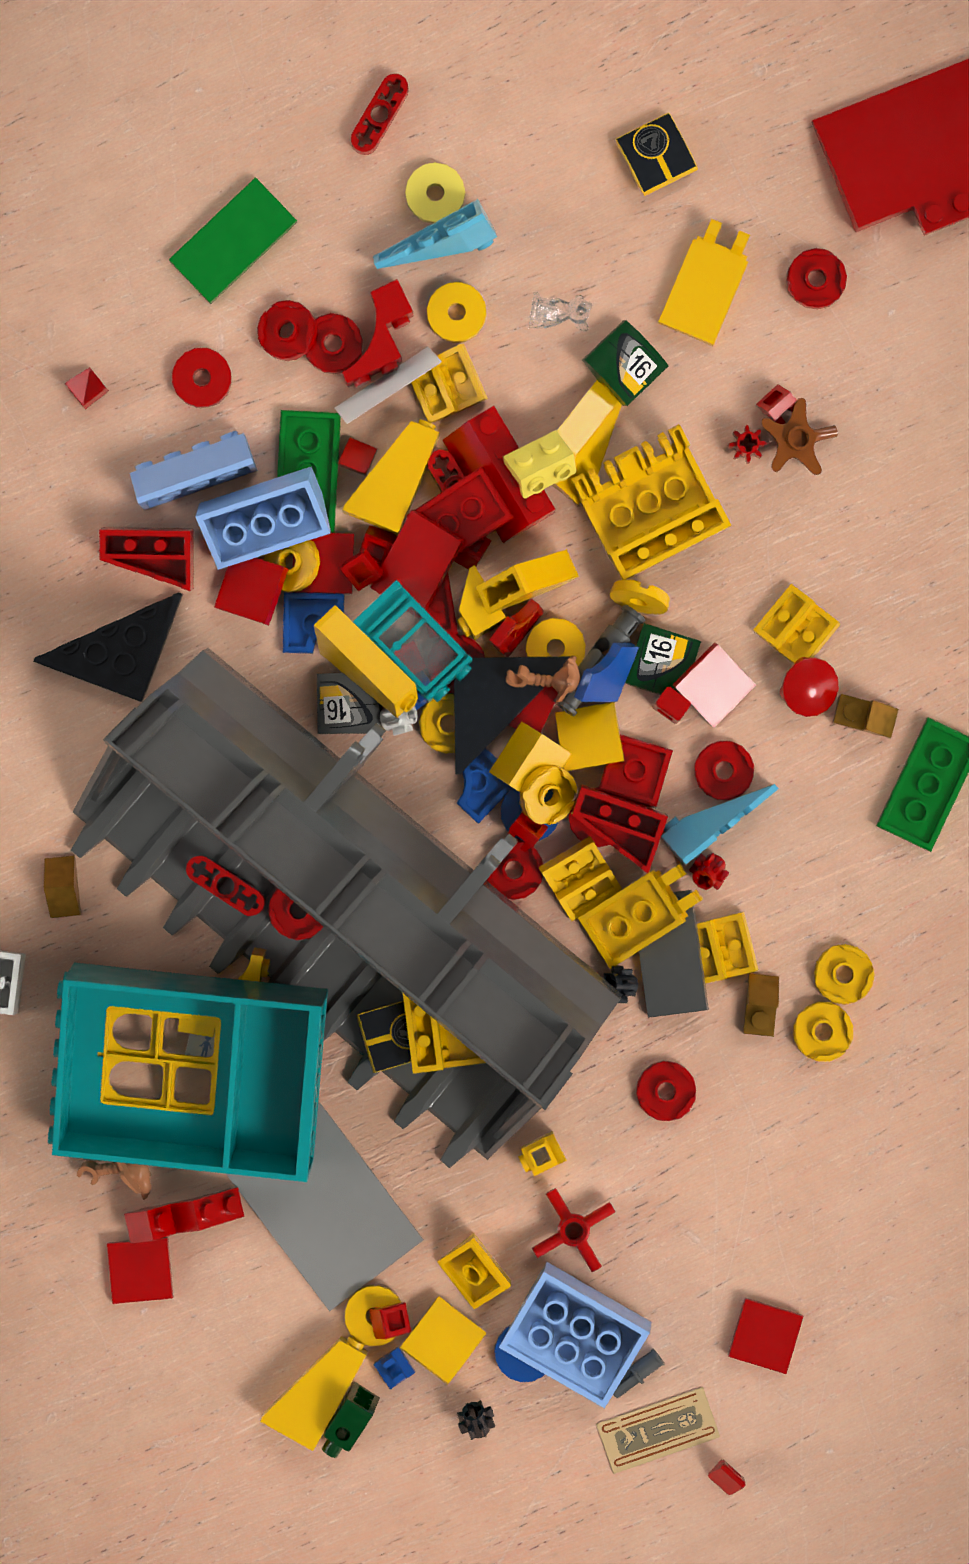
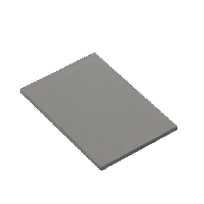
[226,1103,424,1311]

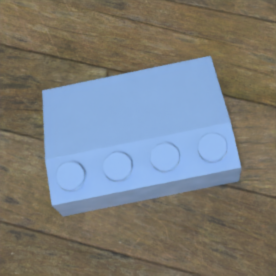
[499,1262,652,1409]

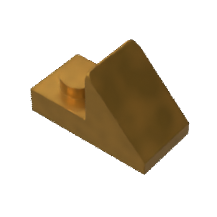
[833,694,899,739]
[743,973,779,1037]

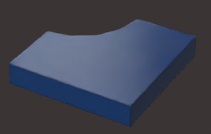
[283,592,345,654]
[574,642,639,702]
[457,748,512,824]

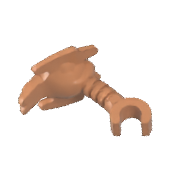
[506,656,581,703]
[77,1160,151,1200]

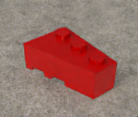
[99,527,194,591]
[571,784,668,873]

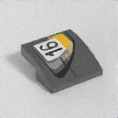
[317,673,382,734]

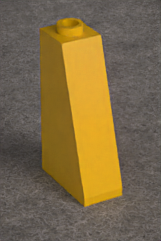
[342,419,440,535]
[476,549,579,615]
[314,605,418,718]
[260,1336,368,1451]

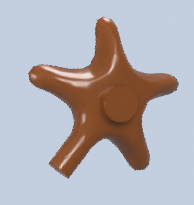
[761,398,838,475]

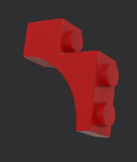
[342,279,414,388]
[124,1187,245,1243]

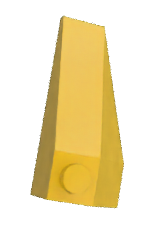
[552,380,622,505]

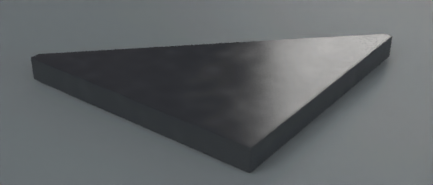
[33,592,183,702]
[454,656,570,775]

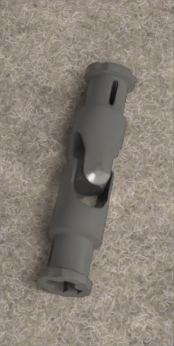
[553,605,645,716]

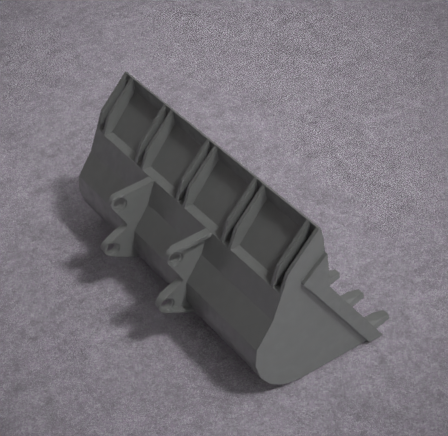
[71,648,623,1168]

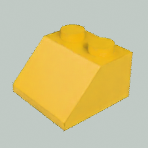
[457,565,506,640]

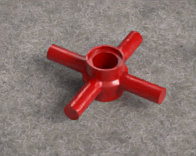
[532,1188,616,1272]

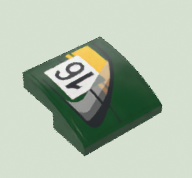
[582,320,669,406]
[625,623,701,695]

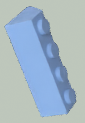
[130,431,258,510]
[195,467,331,570]

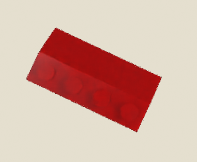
[442,406,556,544]

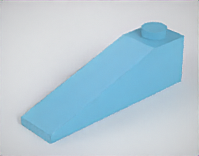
[373,199,497,269]
[661,784,778,865]

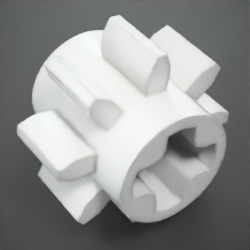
[380,706,417,736]

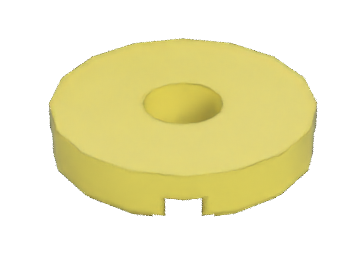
[405,162,465,224]

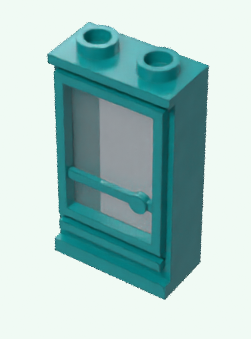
[353,580,473,703]

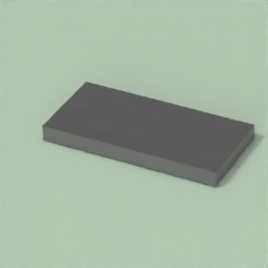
[639,890,709,1018]

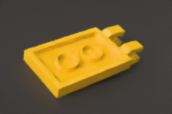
[658,219,750,346]
[578,864,703,969]

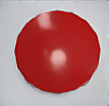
[780,657,839,717]

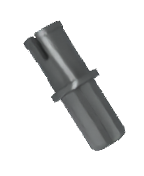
[613,1348,665,1398]

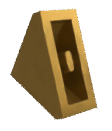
[44,855,81,918]

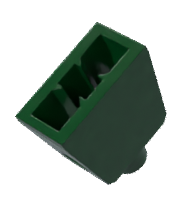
[322,1382,380,1458]

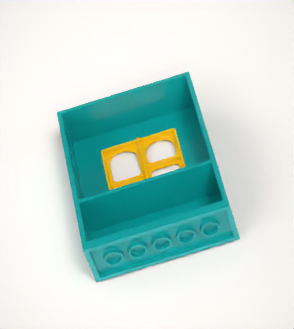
[48,962,328,1182]

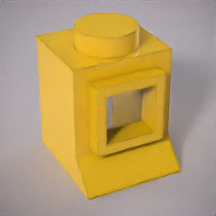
[518,1131,567,1176]

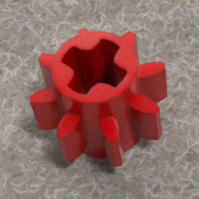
[728,425,767,464]
[689,853,729,890]

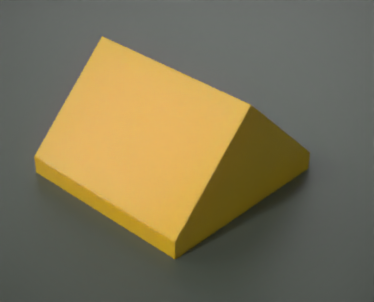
[489,721,572,797]
[437,1233,511,1309]

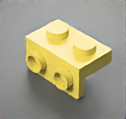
[503,430,576,498]

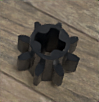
[603,966,638,1004]
[457,1400,495,1440]

